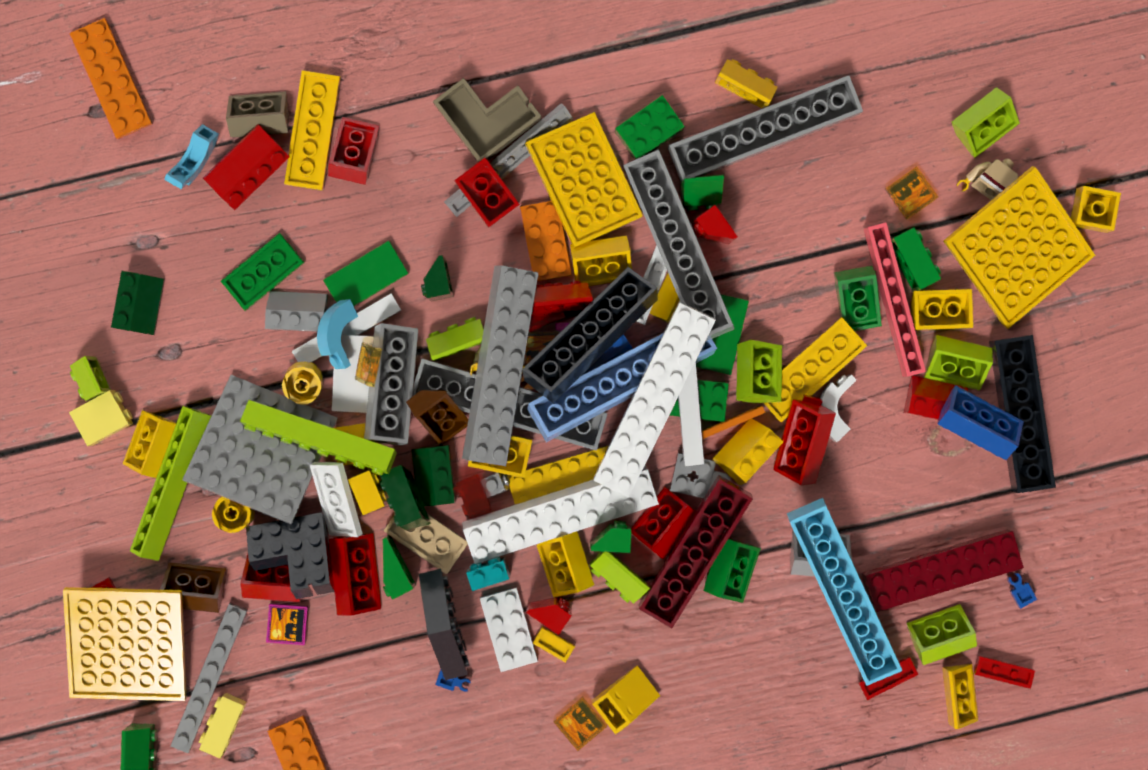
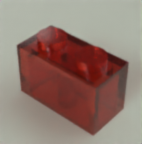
[454,474,492,519]

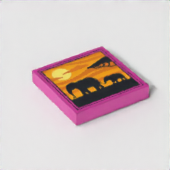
[266,603,308,645]

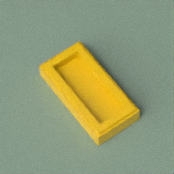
[533,626,575,663]

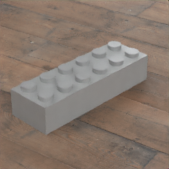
[364,323,418,445]

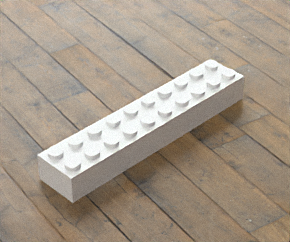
[593,301,716,497]
[462,465,659,564]

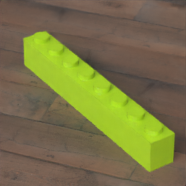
[240,400,397,475]
[130,406,211,561]

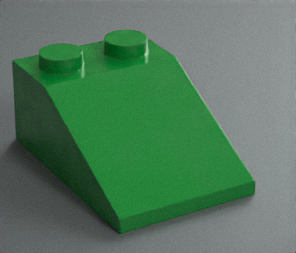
[680,175,724,211]
[834,265,882,331]
[383,535,416,600]

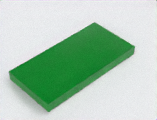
[220,233,305,311]
[323,241,409,307]
[696,294,749,375]

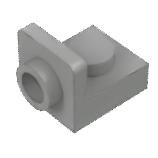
[480,473,510,498]

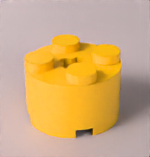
[282,361,323,405]
[212,497,255,533]

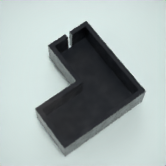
[246,512,335,599]
[418,568,470,680]

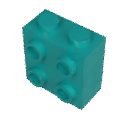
[466,556,510,591]

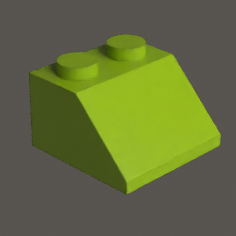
[70,356,111,401]

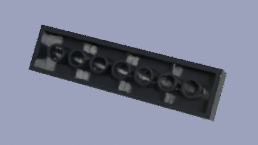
[522,267,658,403]
[989,335,1056,493]

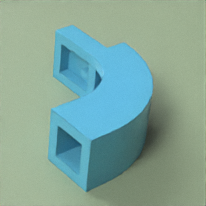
[164,124,219,189]
[317,299,358,369]

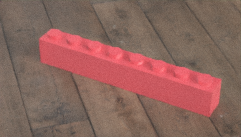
[864,223,926,377]

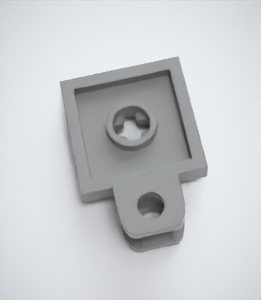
[670,453,730,498]

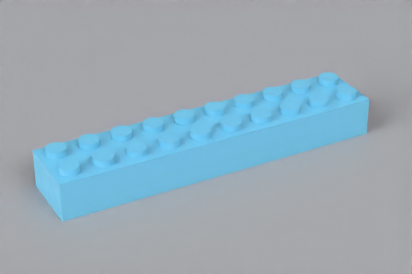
[787,498,902,685]

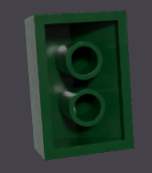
[421,255,454,302]
[111,270,165,335]
[411,445,456,506]
[380,465,431,530]

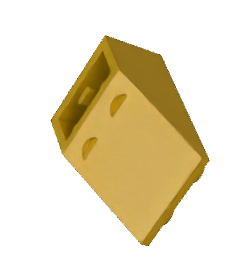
[592,665,660,735]

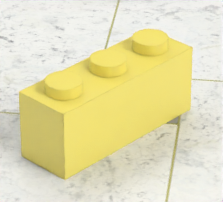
[199,693,247,759]

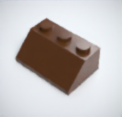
[406,390,469,446]
[160,562,226,613]

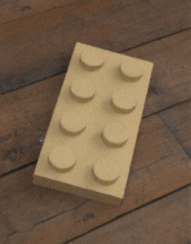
[384,514,468,574]

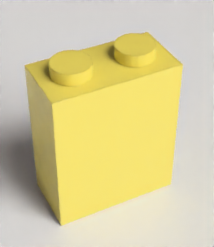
[69,390,133,446]

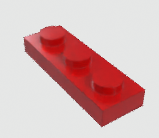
[973,655,1035,689]
[858,656,919,700]

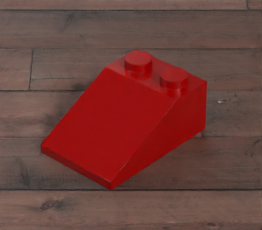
[328,117,380,185]
[454,158,520,228]

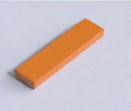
[701,406,766,439]

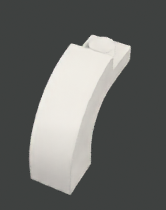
[820,375,856,442]

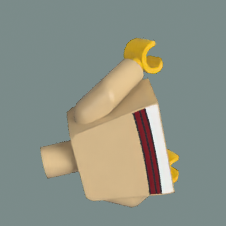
[956,159,1018,200]

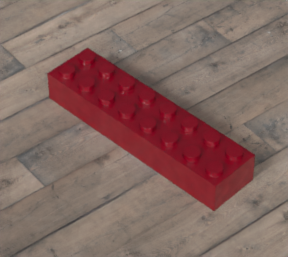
[639,475,753,629]
[861,529,1024,612]

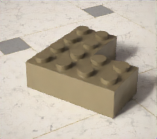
[433,78,542,162]

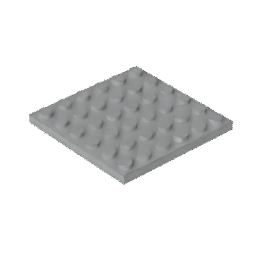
[182,375,338,525]

